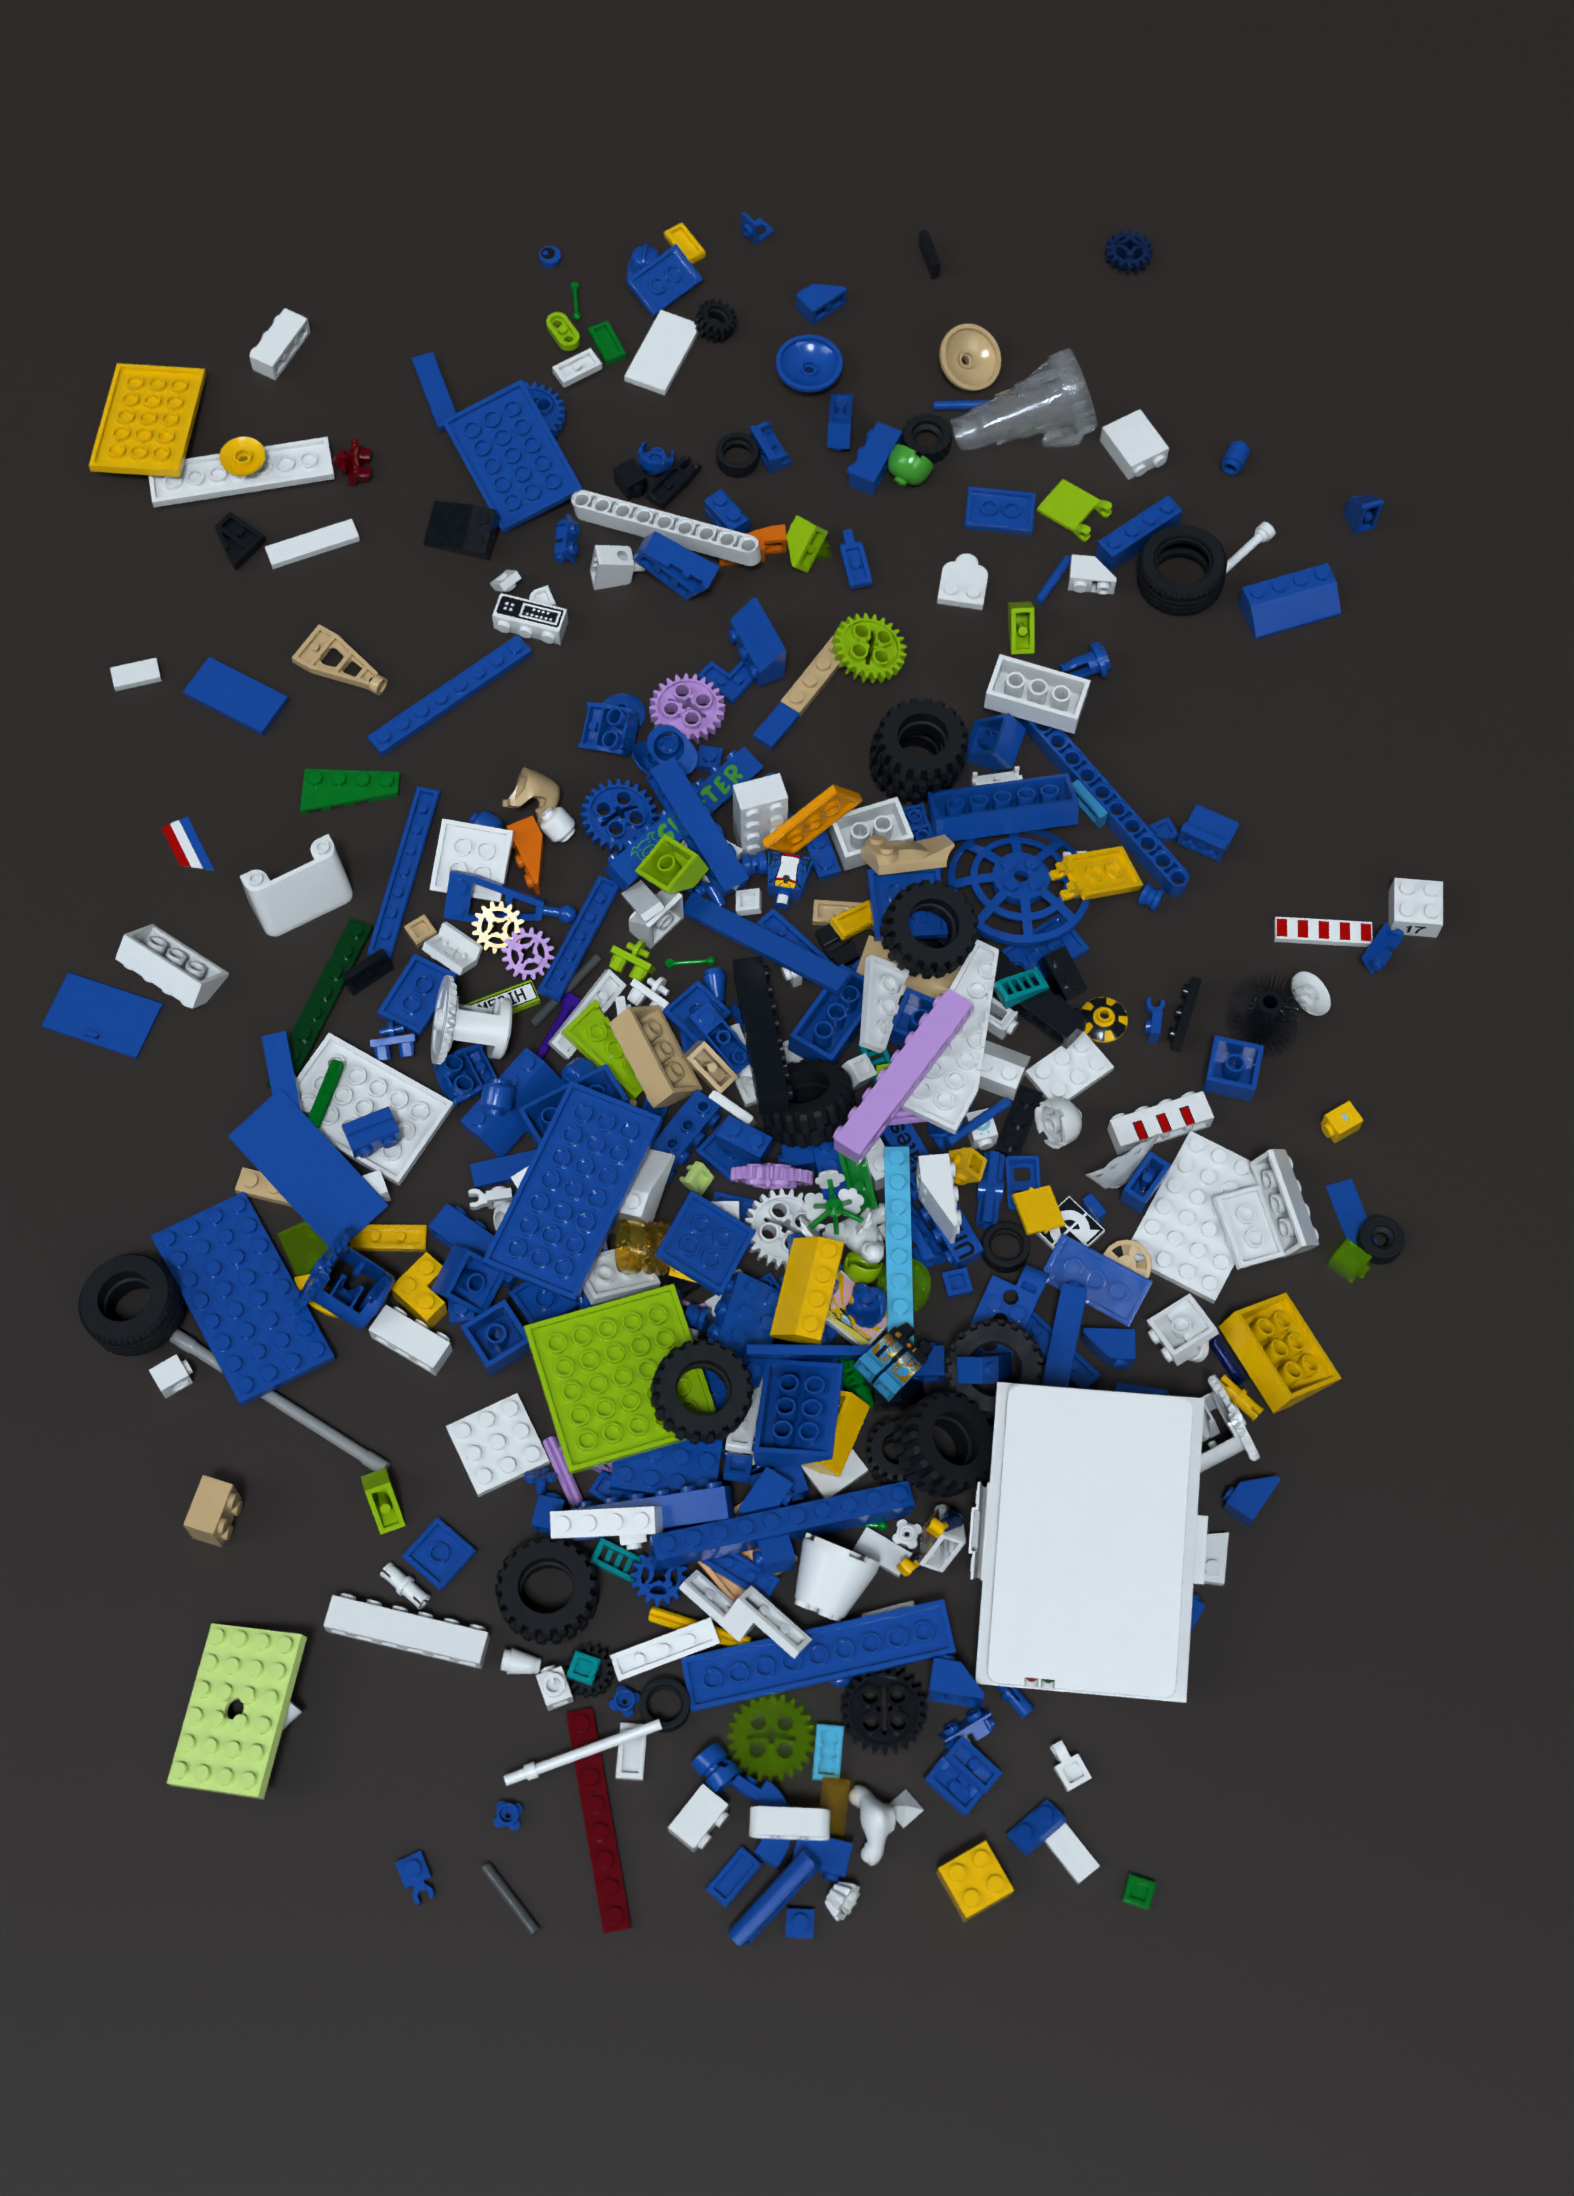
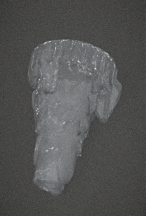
[950,348,1097,450]

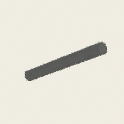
[529,954,602,1028]

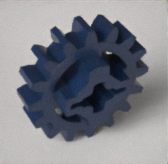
[1105,229,1153,274]

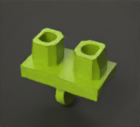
[609,940,656,983]

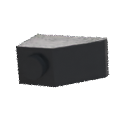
[871,1379,925,1413]

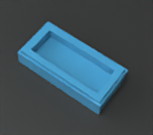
[1072,779,1108,828]

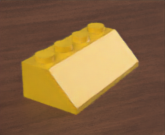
[770,1236,844,1345]

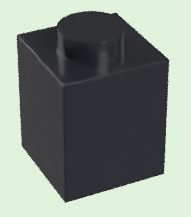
[613,458,648,501]

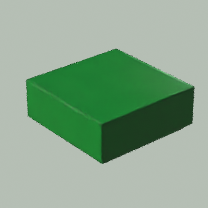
[1121,1874,1156,1911]

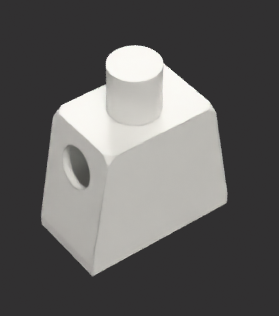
[590,545,645,590]

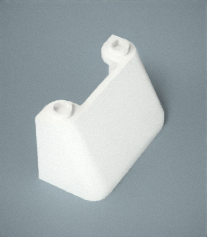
[240,834,353,937]

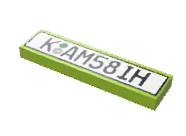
[464,980,541,1014]

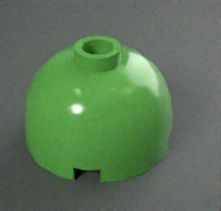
[888,444,934,487]

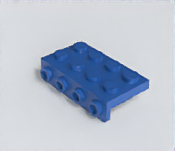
[702,1271,780,1389]

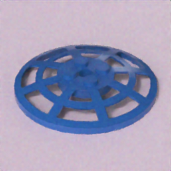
[947,830,1090,947]

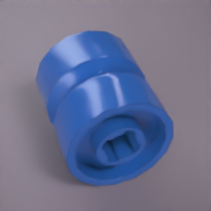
[691,1742,742,1795]

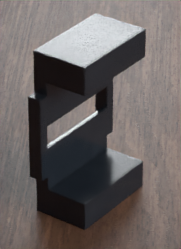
[815,923,859,966]

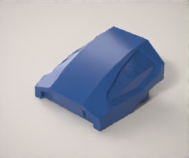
[578,702,639,757]
[434,1044,498,1107]

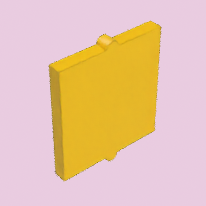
[1012,1185,1066,1236]

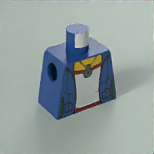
[768,850,814,910]

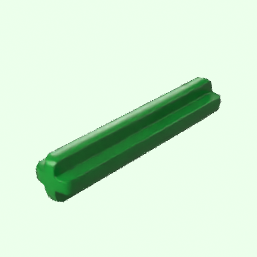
[308,1059,344,1129]

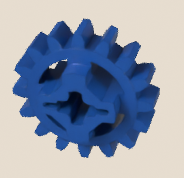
[630,1550,688,1608]

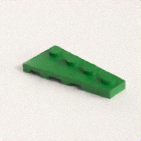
[300,769,401,815]

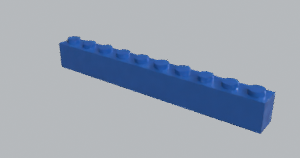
[649,1480,915,1571]

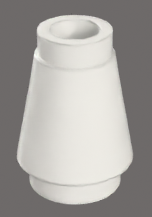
[500,1648,541,1674]

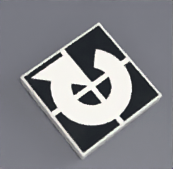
[1036,1196,1105,1250]

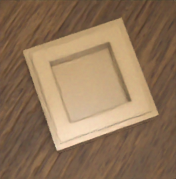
[404,914,438,948]

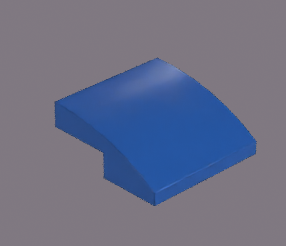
[922,1736,1002,1817]

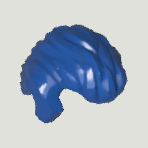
[637,442,674,476]
[846,1282,887,1329]

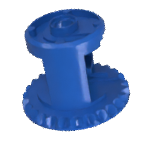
[293,1227,395,1330]

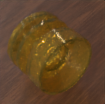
[615,1219,670,1276]

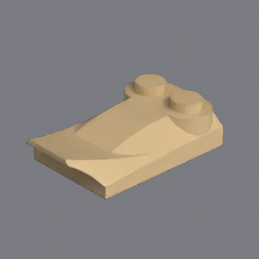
[861,834,955,875]

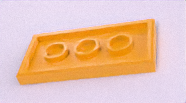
[762,785,863,854]

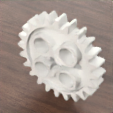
[743,1188,826,1270]

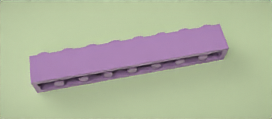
[833,988,973,1165]

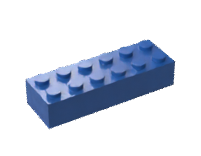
[927,773,1079,841]

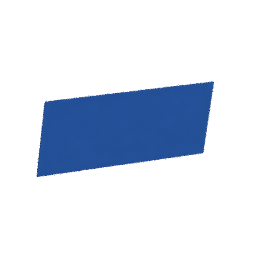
[228,1089,388,1247]

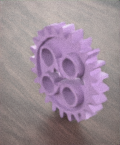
[649,673,725,744]
[731,1163,813,1190]

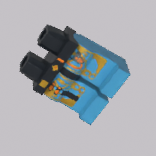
[853,1322,933,1402]

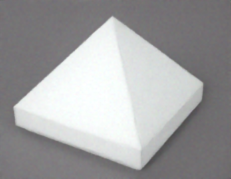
[889,1789,924,1829]

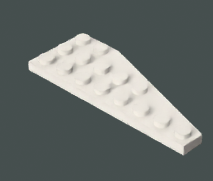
[901,939,999,1135]

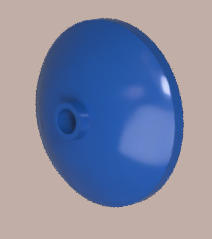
[776,335,843,392]

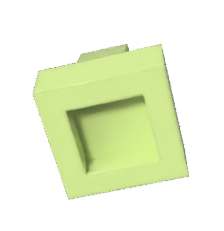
[679,1161,714,1196]

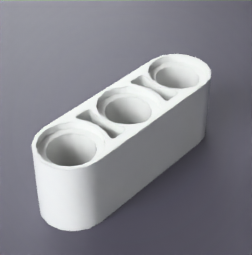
[749,1806,830,1841]

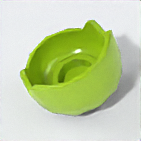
[843,1251,884,1284]

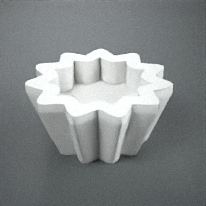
[825,1881,860,1921]

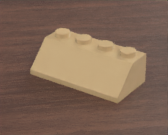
[609,1005,703,1108]

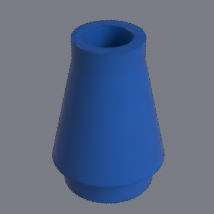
[702,968,727,1004]

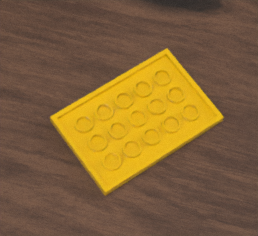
[89,363,206,477]

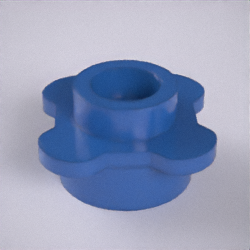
[609,1686,640,1718]
[493,1800,523,1831]

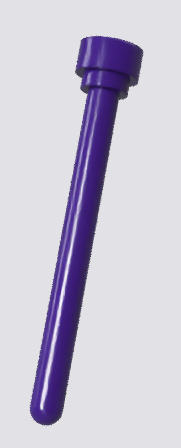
[535,993,581,1060]

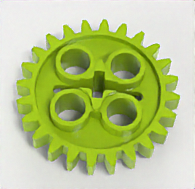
[832,613,907,684]

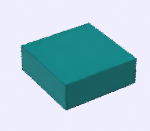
[566,1650,601,1687]

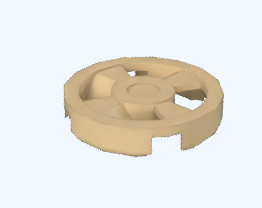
[1103,1240,1152,1279]

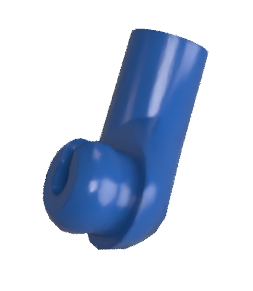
[693,881,727,906]

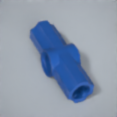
[975,1151,1005,1229]

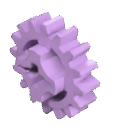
[501,927,554,981]

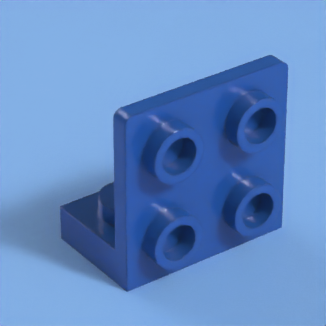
[1177,805,1239,863]

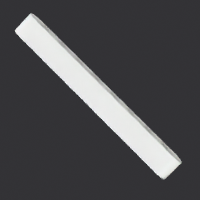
[571,490,762,566]

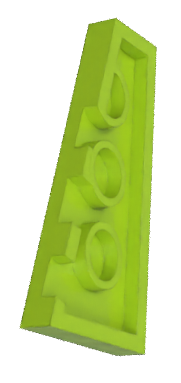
[561,999,644,1100]

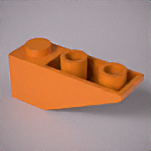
[506,815,544,895]

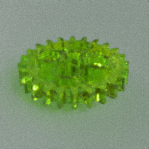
[727,1694,816,1783]

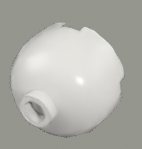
[1035,1097,1082,1149]

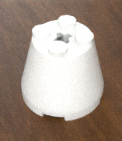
[794,1532,881,1622]

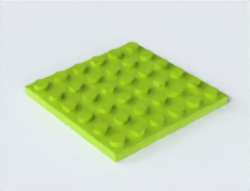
[524,1284,716,1475]

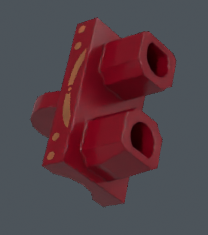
[333,439,371,487]

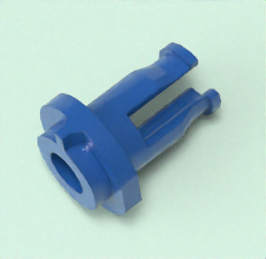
[1059,641,1111,679]

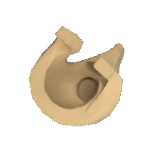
[502,767,560,826]

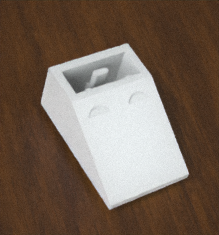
[916,1153,962,1244]

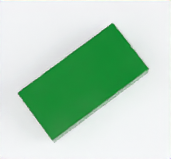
[588,321,626,366]

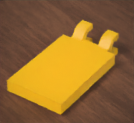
[1049,846,1143,901]

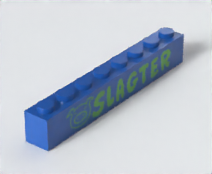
[604,746,764,892]

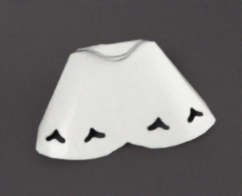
[1085,1134,1159,1189]

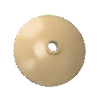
[939,324,1001,391]

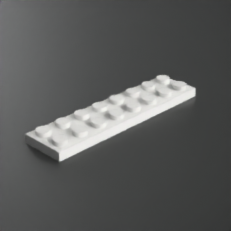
[148,437,335,508]

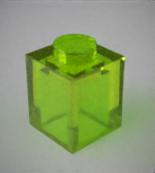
[1328,1238,1372,1283]

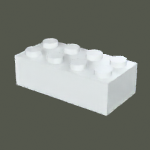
[984,654,1091,734]
[733,773,788,855]

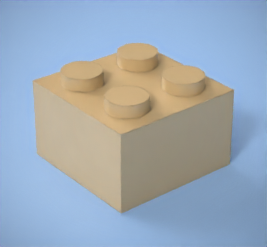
[183,1475,243,1547]

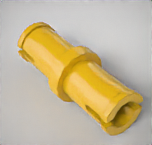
[1219,1374,1264,1421]

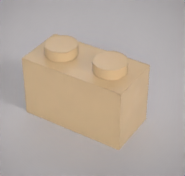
[681,1040,738,1094]

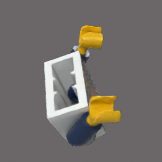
[896,1504,966,1577]

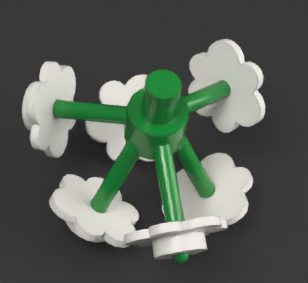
[799,1170,873,1243]

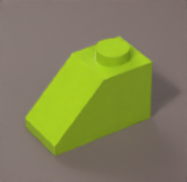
[786,515,829,573]
[1008,601,1035,654]
[361,1468,406,1535]

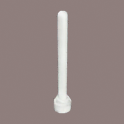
[1226,522,1275,573]

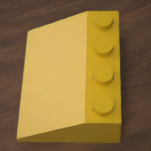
[1218,1293,1342,1414]

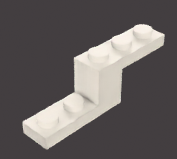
[679,1570,812,1659]

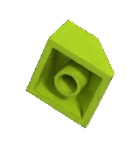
[635,834,709,894]

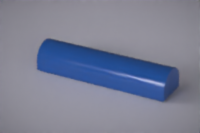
[728,1849,822,1946]

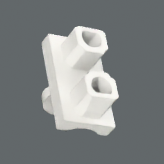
[627,977,670,1011]

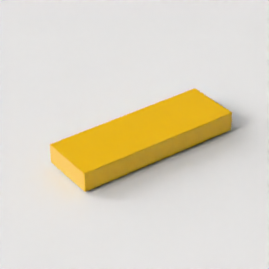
[349,1224,428,1252]

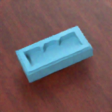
[812,1724,844,1783]

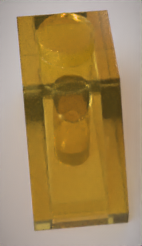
[819,1777,850,1841]

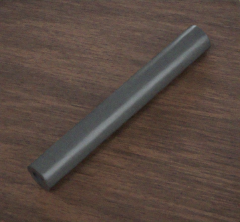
[481,1862,540,1936]

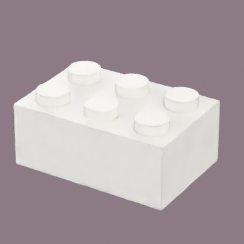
[829,797,914,871]

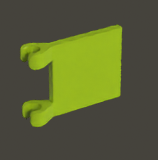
[1036,479,1112,542]

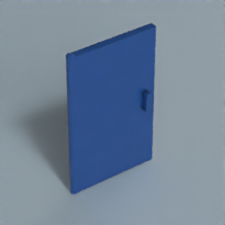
[42,972,164,1059]

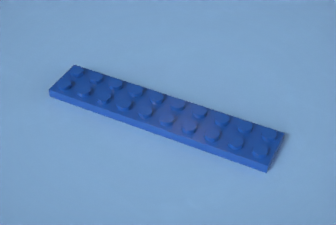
[681,1599,956,1713]

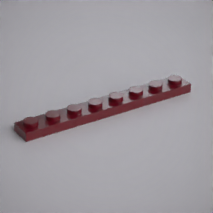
[566,1708,631,1935]

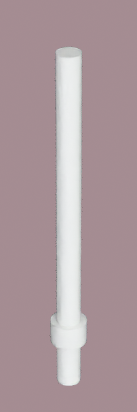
[503,1719,662,1786]

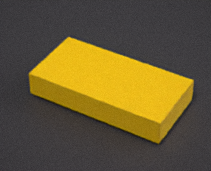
[664,223,706,264]
[829,900,873,941]

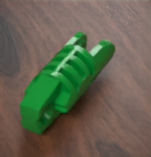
[838,1360,874,1414]

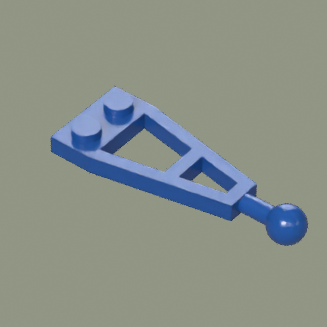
[444,869,577,924]

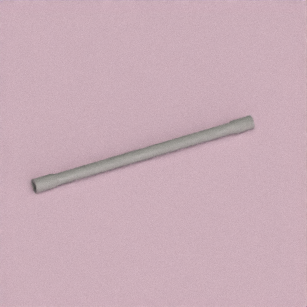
[169,1329,390,1472]

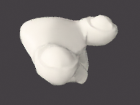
[841,1203,885,1264]
[849,1784,896,1866]

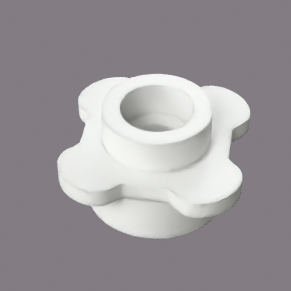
[892,1519,922,1549]

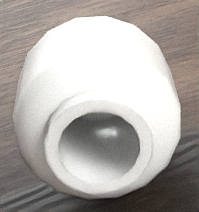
[540,807,575,843]

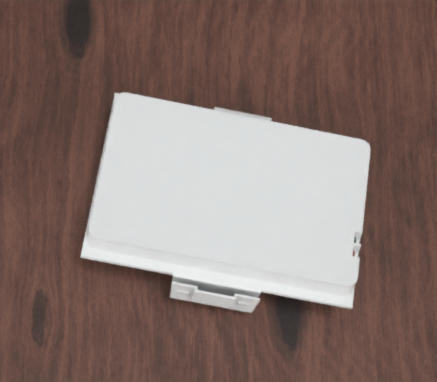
[968,1382,1208,1703]

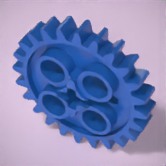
[524,382,566,437]
[580,779,658,854]

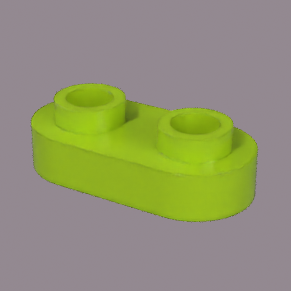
[546,312,580,351]

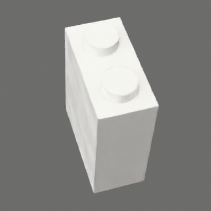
[1100,409,1169,480]

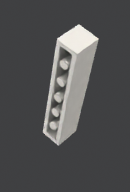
[323,1593,490,1669]

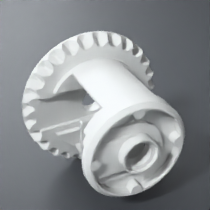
[431,975,512,1065]
[1200,1374,1260,1473]

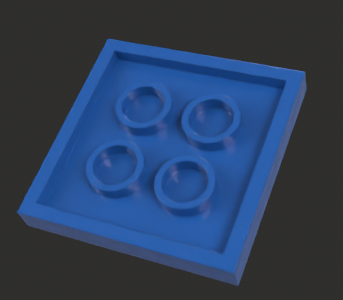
[866,868,948,941]
[653,1190,756,1296]

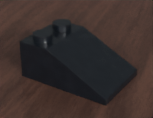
[423,501,501,561]

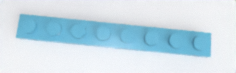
[884,1146,914,1345]

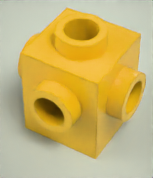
[949,1147,987,1185]

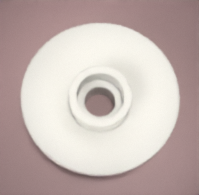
[1291,971,1331,1016]

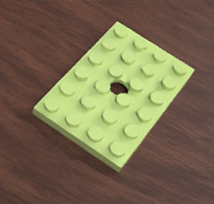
[167,1623,307,1800]

